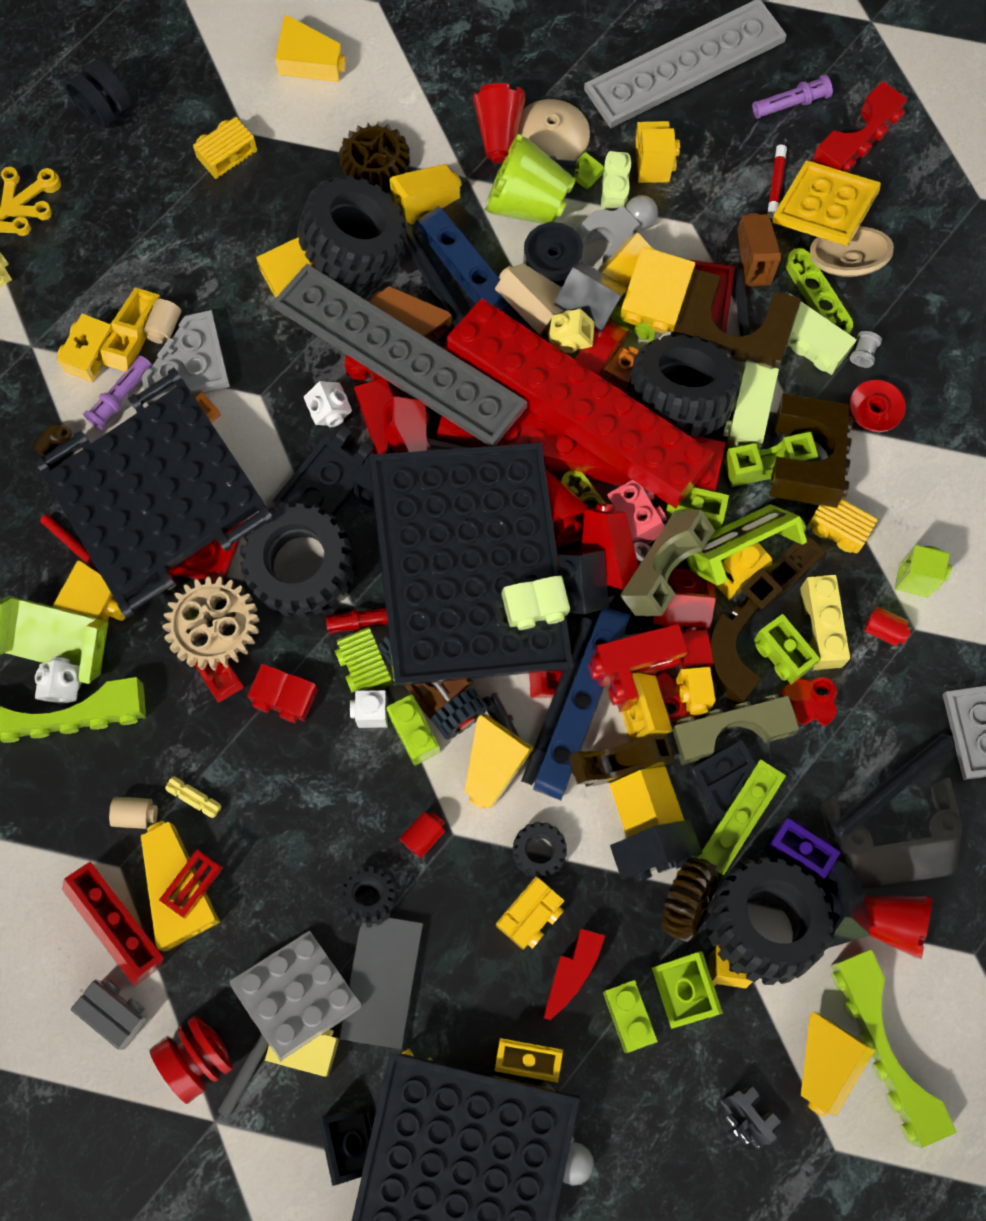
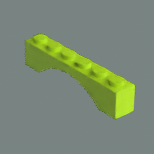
[0,677,146,743]
[831,949,957,1148]

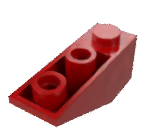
[383,396,429,453]

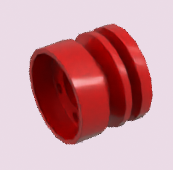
[149,1015,234,1104]

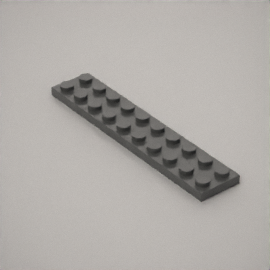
[272,264,527,446]

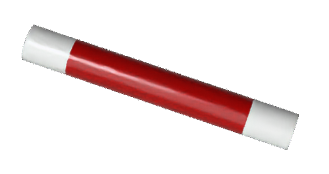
[767,145,787,219]

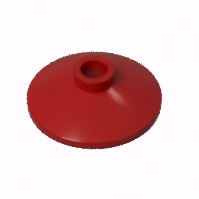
[849,380,906,432]

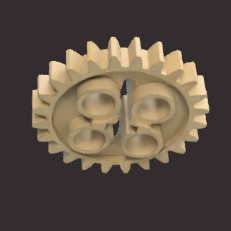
[163,577,260,671]

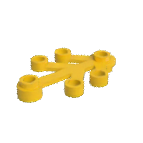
[0,167,61,236]

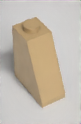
[495,263,565,335]

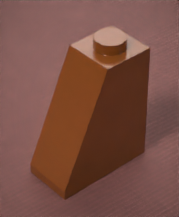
[738,213,781,287]
[368,286,452,343]

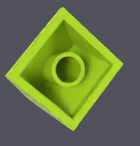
[652,951,723,1029]

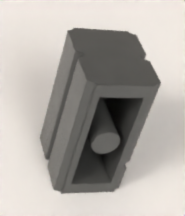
[71,979,148,1050]

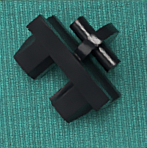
[720,1086,781,1149]

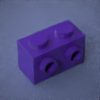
[765,818,840,882]

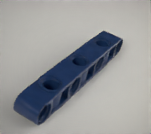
[415,206,545,340]
[533,606,631,801]

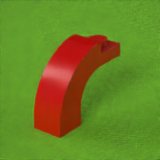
[575,319,631,377]

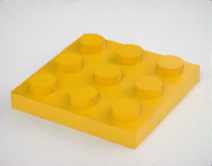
[773,160,881,247]

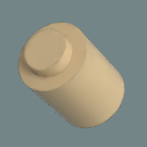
[144,299,181,344]
[109,797,158,829]

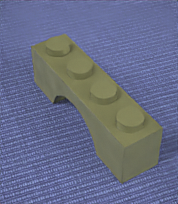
[620,509,715,616]
[671,694,799,765]

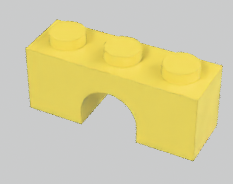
[800,575,850,670]

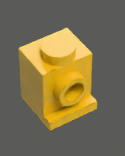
[676,667,716,715]
[708,945,752,988]

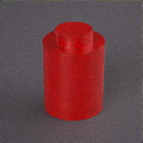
[863,605,912,647]
[399,811,445,859]

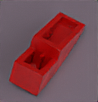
[543,929,605,1020]

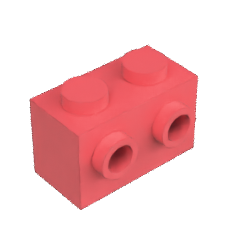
[607,480,668,544]

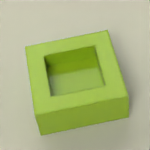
[574,152,604,190]

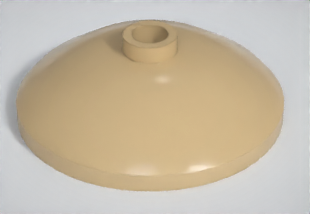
[518,99,590,160]
[810,226,894,277]

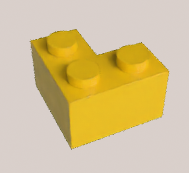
[635,121,680,183]

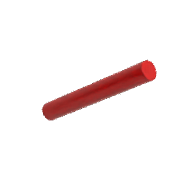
[40,514,100,574]

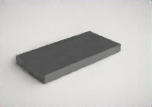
[340,918,423,1050]

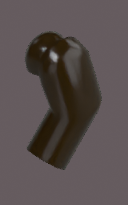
[32,424,72,456]

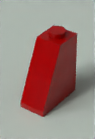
[582,504,639,589]

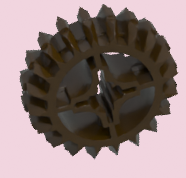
[339,121,410,190]
[661,857,719,942]

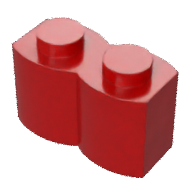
[247,664,318,723]

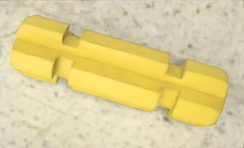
[165,777,221,818]

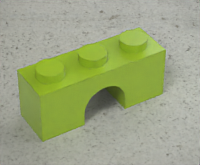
[724,432,819,487]

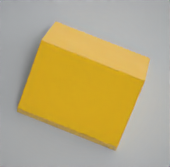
[621,673,673,742]
[609,766,684,838]

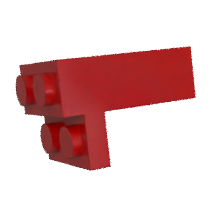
[588,624,688,713]

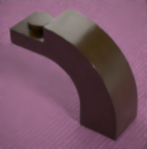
[740,532,826,611]
[709,599,762,705]
[569,733,675,787]

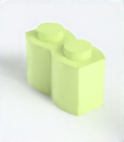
[601,151,631,211]
[501,576,570,630]

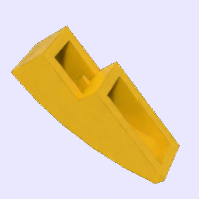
[598,232,654,287]
[100,287,160,372]

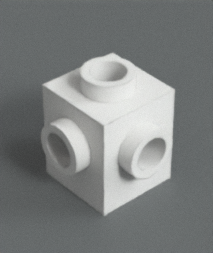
[304,381,352,427]
[35,657,81,704]

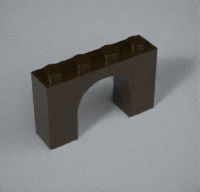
[674,269,802,369]
[769,393,853,508]

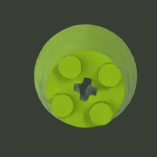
[484,134,576,224]

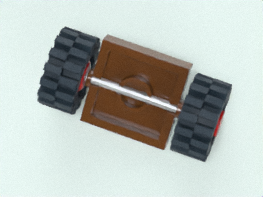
[378,636,489,740]

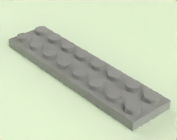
[584,0,787,128]

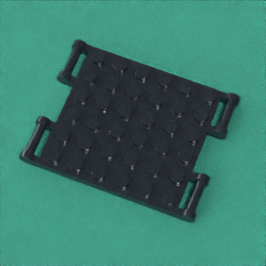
[34,367,275,618]

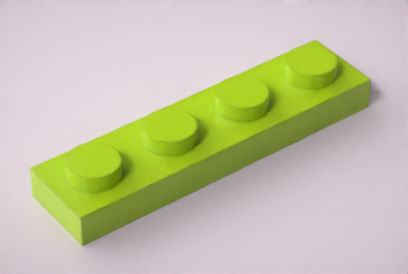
[697,759,786,877]

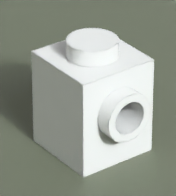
[350,691,388,728]

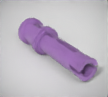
[752,74,833,119]
[83,356,152,430]

